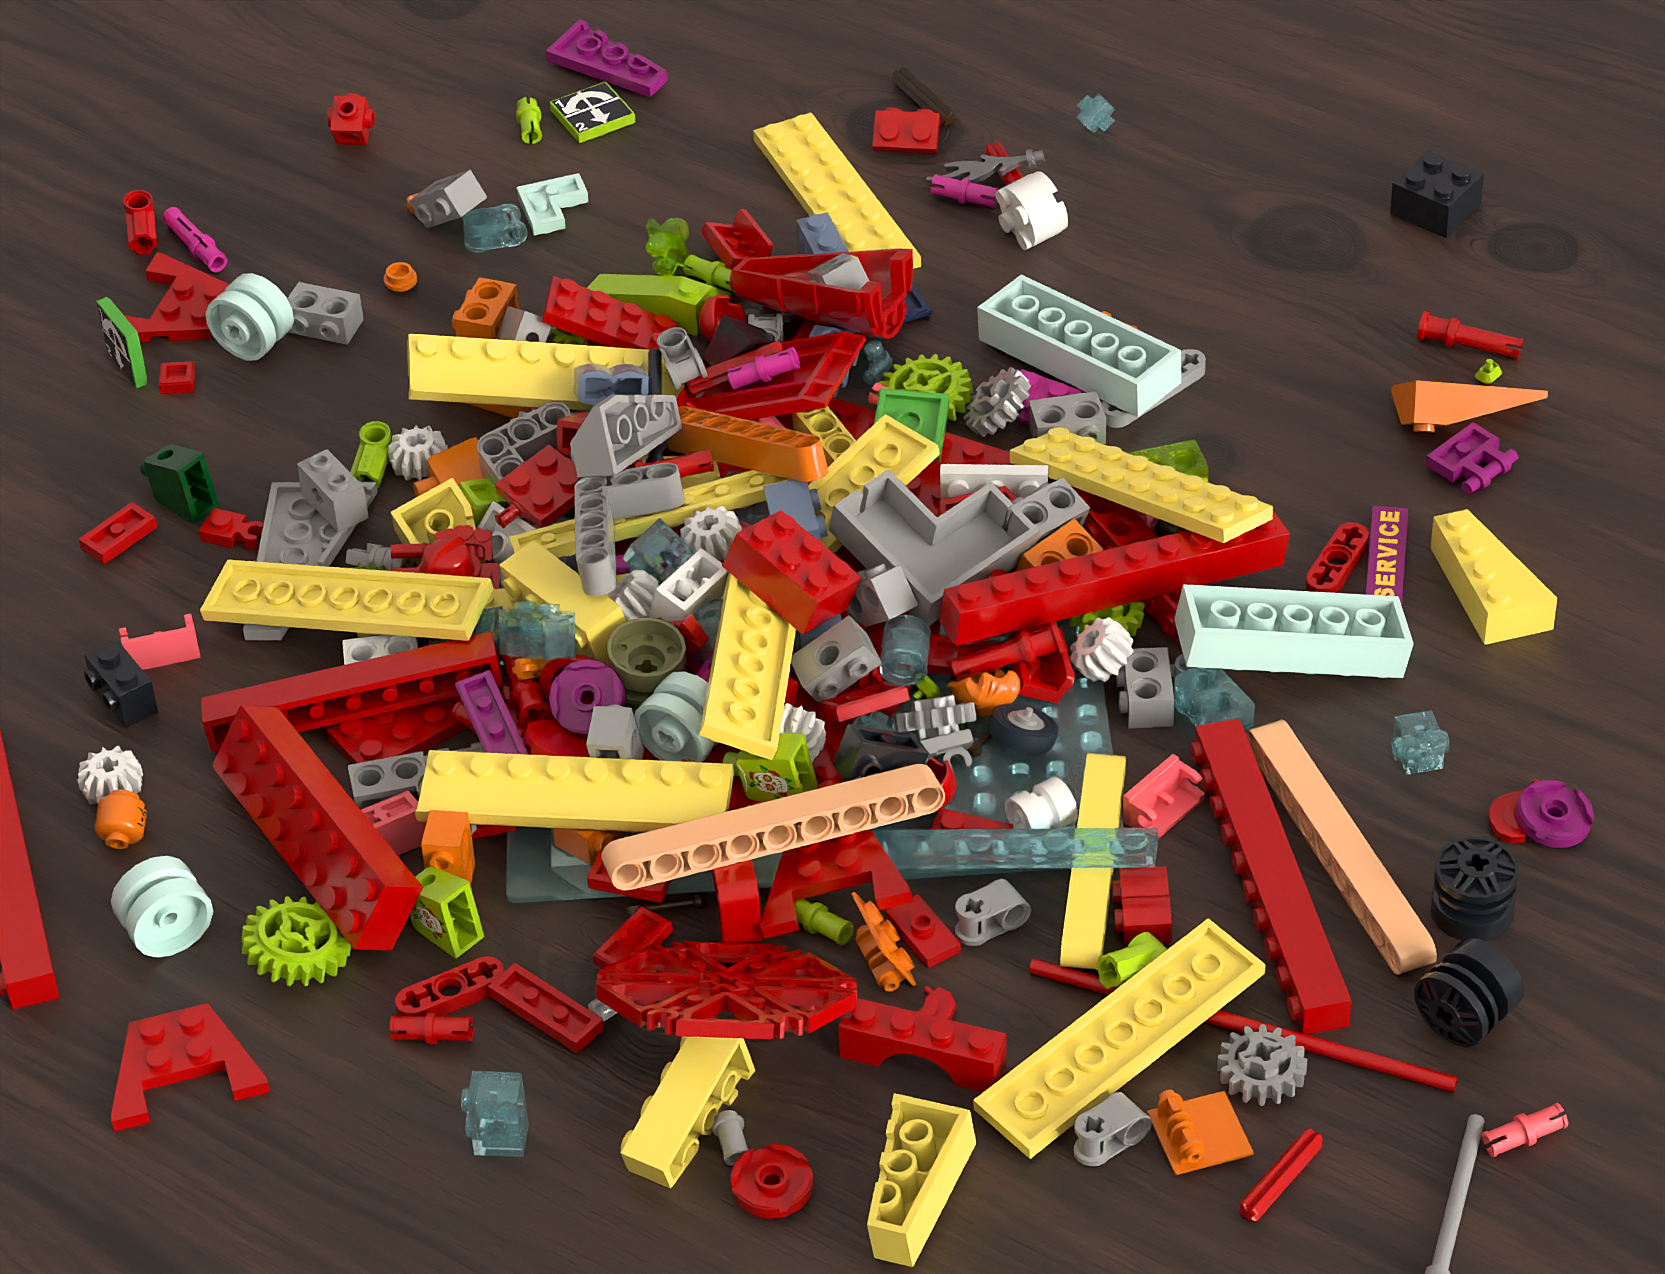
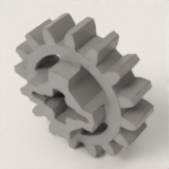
[964,367,1031,437]
[893,695,976,739]
[1217,1024,1307,1106]

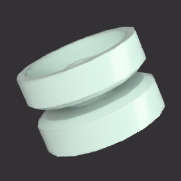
[205,273,294,361]
[634,672,718,762]
[111,856,213,957]

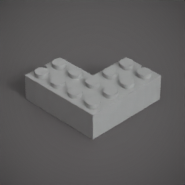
[829,469,1040,628]

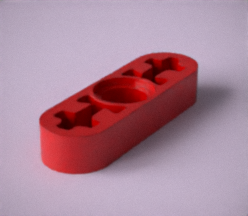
[1305,522,1369,593]
[395,956,504,1016]

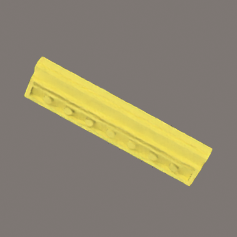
[407,334,684,411]
[415,750,734,832]

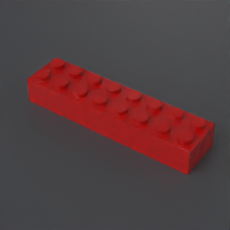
[212,705,423,950]

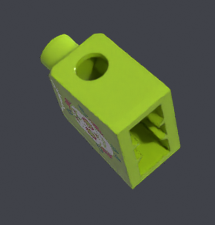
[723,733,818,803]
[410,866,485,959]

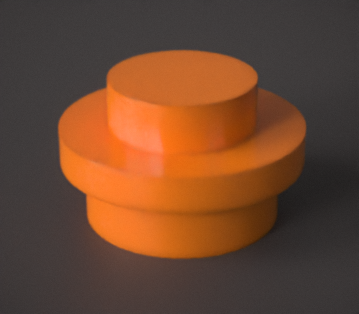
[384,262,417,292]

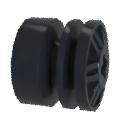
[1431,836,1519,941]
[1414,938,1524,1047]

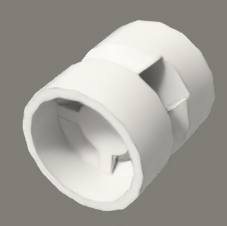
[1005,777,1078,844]

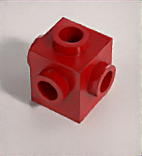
[327,93,375,145]

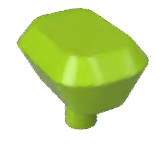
[1475,359,1502,384]
[913,674,940,701]

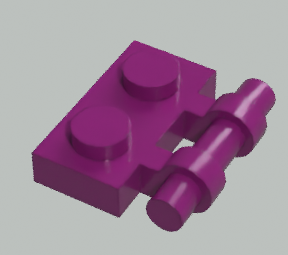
[1426,422,1518,495]

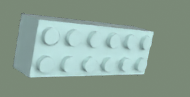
[977,275,1181,417]
[1174,584,1414,678]

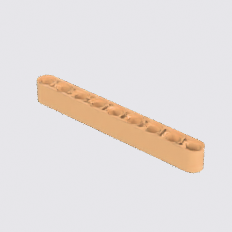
[1246,720,1437,975]
[601,764,945,891]

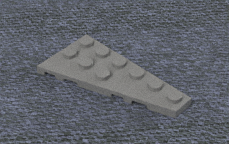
[243,482,378,640]

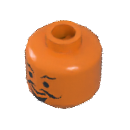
[95,790,147,849]

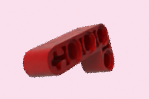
[711,807,763,943]

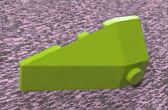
[587,274,731,337]

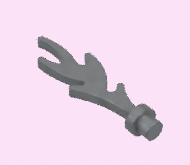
[926,149,1045,185]

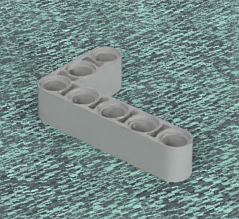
[477,402,578,571]
[575,462,685,596]

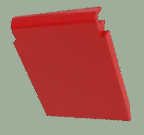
[676,331,866,420]

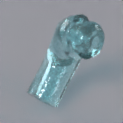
[862,340,893,386]

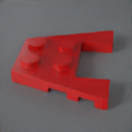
[124,252,230,342]
[760,829,914,939]
[111,1003,270,1132]

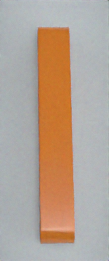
[667,406,829,482]

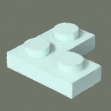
[517,173,588,236]

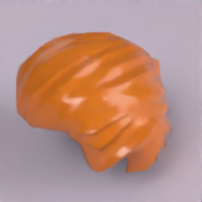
[947,669,1020,717]

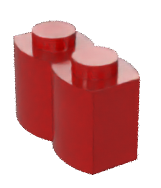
[1112,866,1172,945]

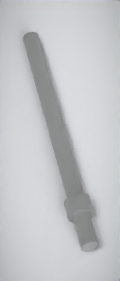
[1425,1114,1485,1274]

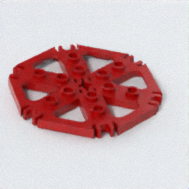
[596,941,857,1040]

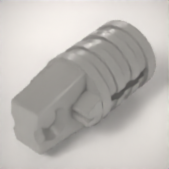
[345,543,414,571]

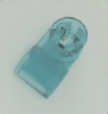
[462,204,528,252]

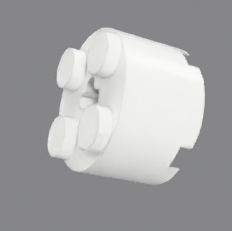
[995,171,1068,250]

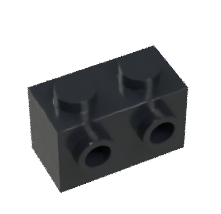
[84,639,158,728]
[833,724,929,782]

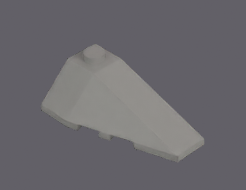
[570,395,682,477]

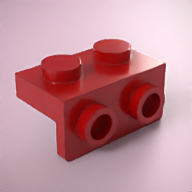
[872,107,941,154]
[701,209,773,270]
[1006,627,1075,704]

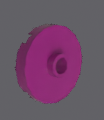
[549,659,626,736]
[1515,780,1594,848]

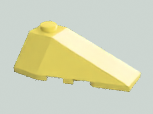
[391,478,484,566]

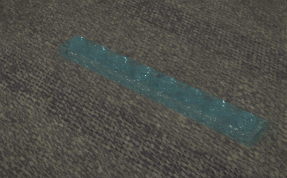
[871,828,1159,869]

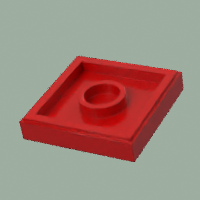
[816,681,910,722]

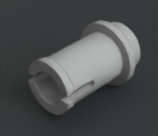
[712,1110,749,1166]

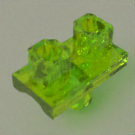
[645,218,690,276]

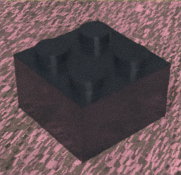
[1390,150,1484,238]

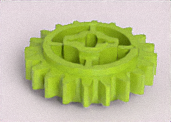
[877,354,973,421]
[242,896,351,986]

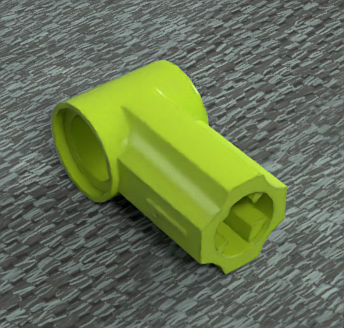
[350,421,392,488]
[1096,932,1168,989]

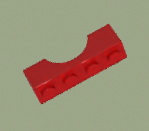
[839,998,1007,1092]

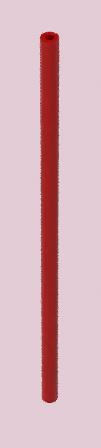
[1029,958,1458,1093]

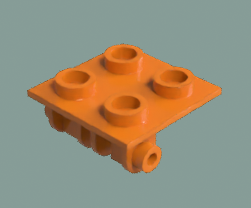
[852,892,917,992]
[1147,1090,1254,1175]

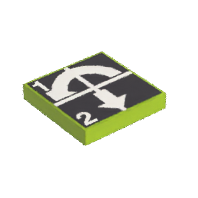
[550,81,635,143]

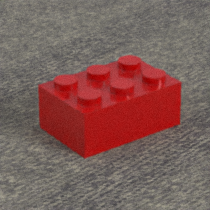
[722,510,862,635]

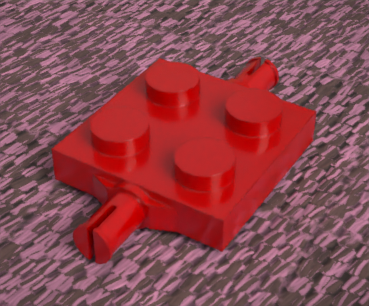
[495,445,584,528]

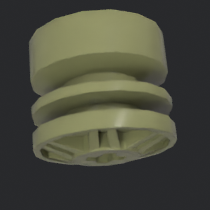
[607,617,686,715]

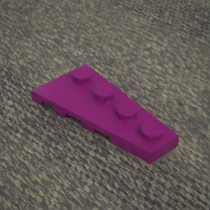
[546,18,668,97]

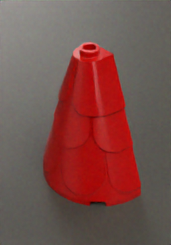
[729,248,913,339]

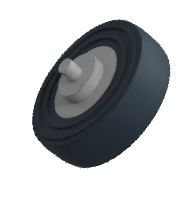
[989,704,1058,754]

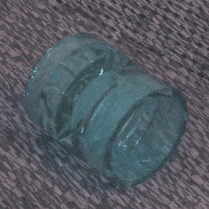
[879,615,931,686]

